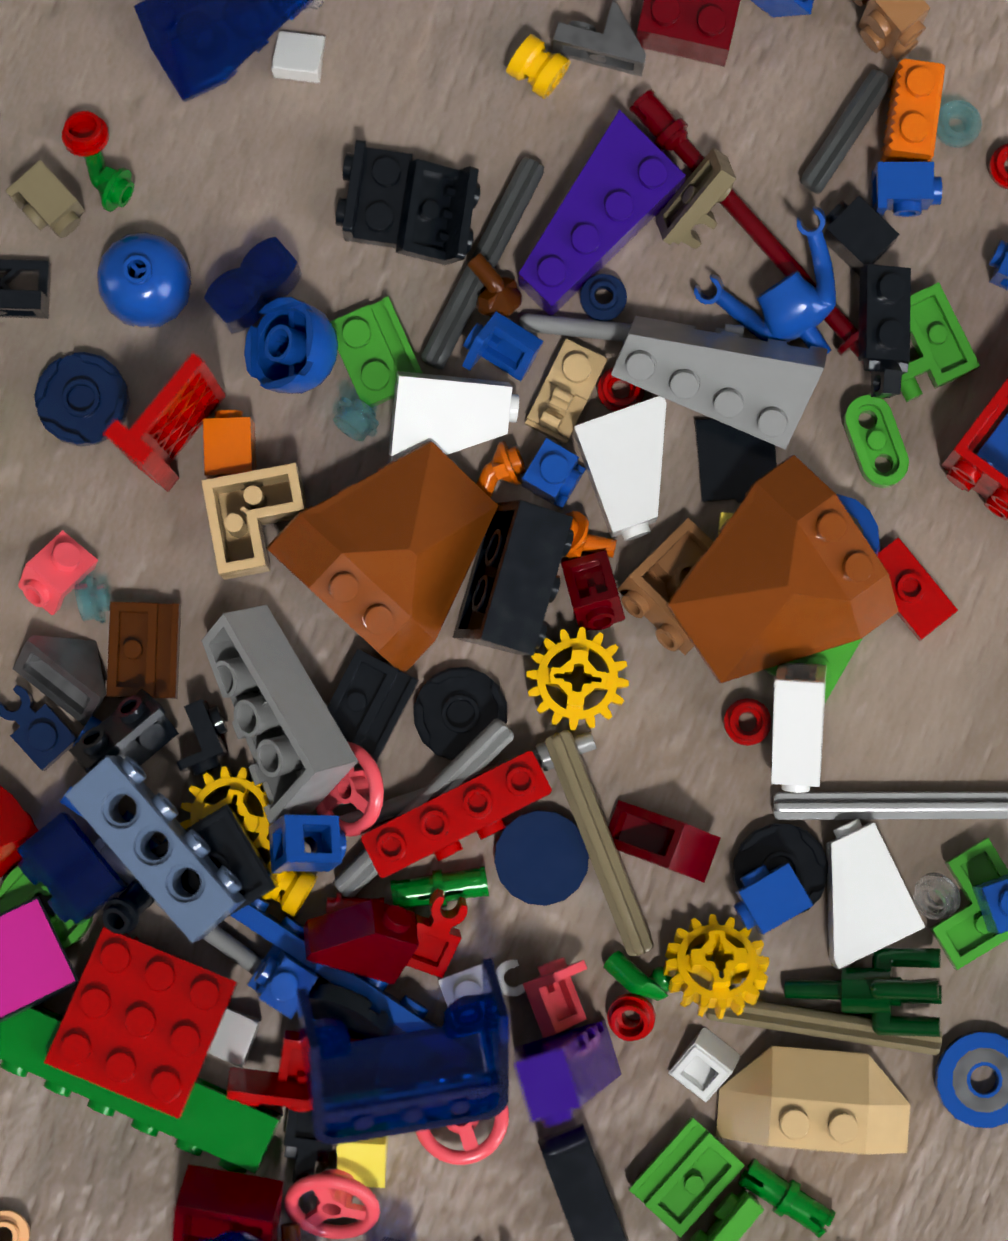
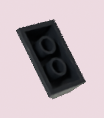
[453,500,574,656]

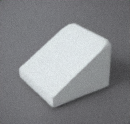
[271,31,326,83]
[209,1008,262,1068]
[668,1027,740,1102]

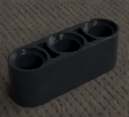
[538,1123,627,1241]

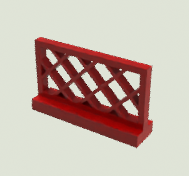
[103,353,226,492]

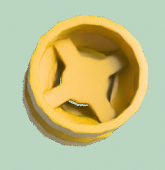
[506,34,571,99]
[261,860,318,917]

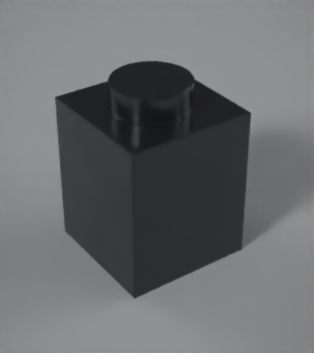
[823,195,900,276]

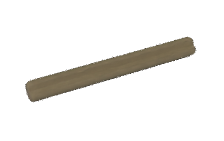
[545,730,654,956]
[705,1000,942,1055]

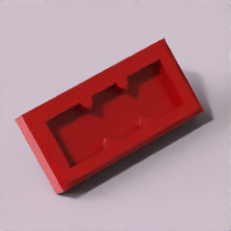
[877,537,958,641]

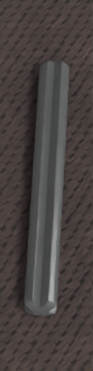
[421,157,544,370]

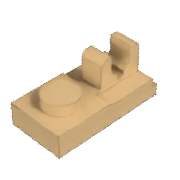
[525,339,608,445]

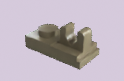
[655,148,736,248]

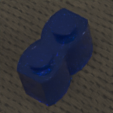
[204,237,302,334]
[16,812,127,924]

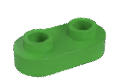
[843,395,909,488]

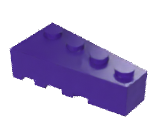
[518,109,686,316]
[514,1019,622,1127]

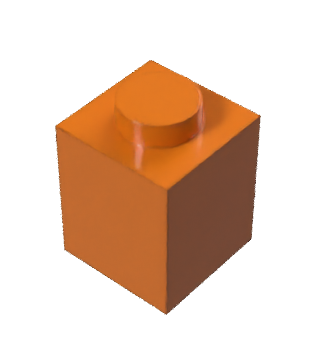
[203,410,256,479]

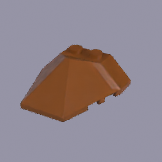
[266,441,499,673]
[666,455,899,683]

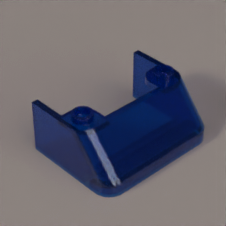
[296,958,509,1145]

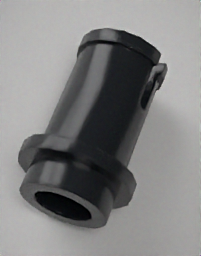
[103,879,155,934]

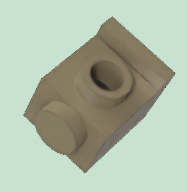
[5,160,85,238]

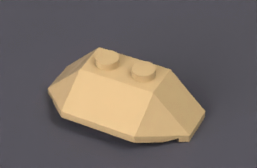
[715,1045,910,1155]

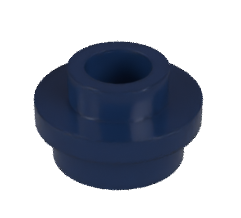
[580,274,627,321]

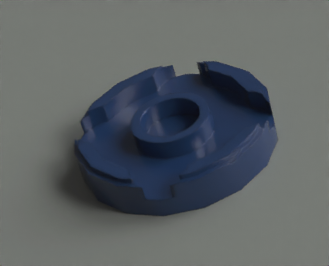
[34,352,130,447]
[494,811,589,906]

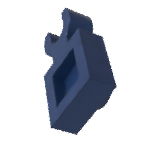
[0,685,78,771]

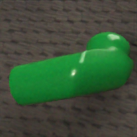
[603,950,673,1001]

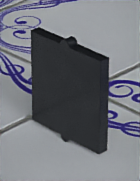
[695,419,777,504]

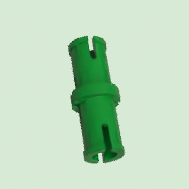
[390,866,489,909]
[738,1158,836,1238]

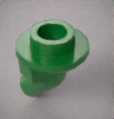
[84,151,134,212]

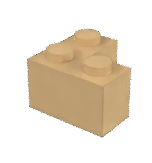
[201,463,307,580]

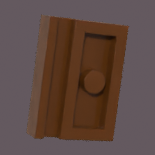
[106,601,181,699]

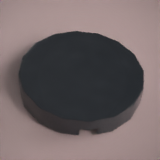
[414,667,507,761]
[733,824,828,914]
[299,983,394,1047]

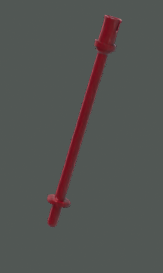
[629,89,871,372]

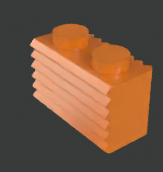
[880,58,945,162]

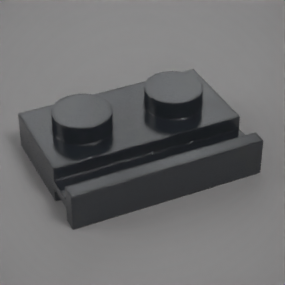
[327,649,419,763]

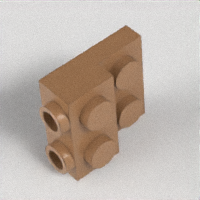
[852,0,930,61]
[617,518,713,655]

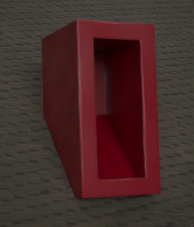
[608,800,721,883]
[303,899,419,985]

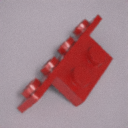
[361,751,552,878]
[227,1030,422,1124]

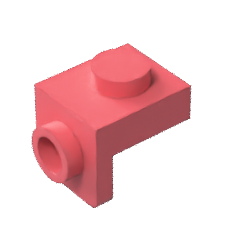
[18,530,98,615]
[522,957,587,1038]

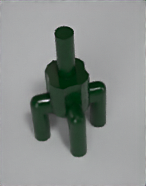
[784,947,942,1037]

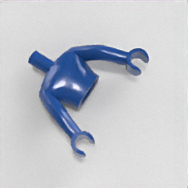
[694,206,836,354]

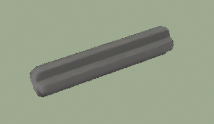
[800,69,892,194]

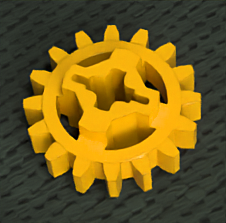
[526,627,629,731]
[180,766,273,854]
[663,914,770,1019]

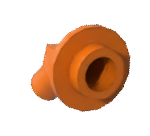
[476,441,527,498]
[565,511,617,559]

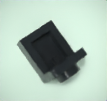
[176,699,229,776]

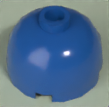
[97,232,191,328]
[244,297,338,394]

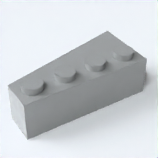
[611,316,828,450]
[201,605,358,824]

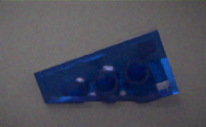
[134,0,313,102]

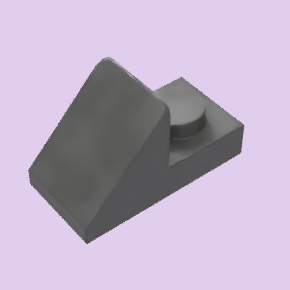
[553,0,646,77]

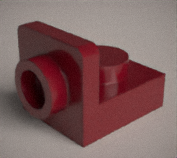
[561,550,625,631]

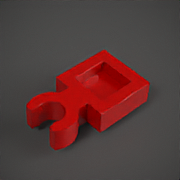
[406,889,468,978]

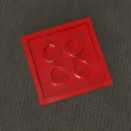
[44,927,238,1119]

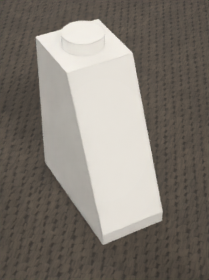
[387,371,519,464]
[573,396,666,541]
[771,663,827,793]
[826,818,925,969]

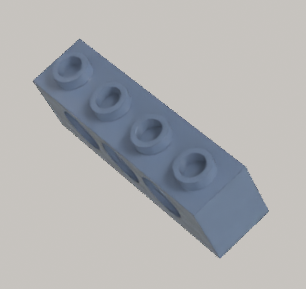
[65,755,246,943]

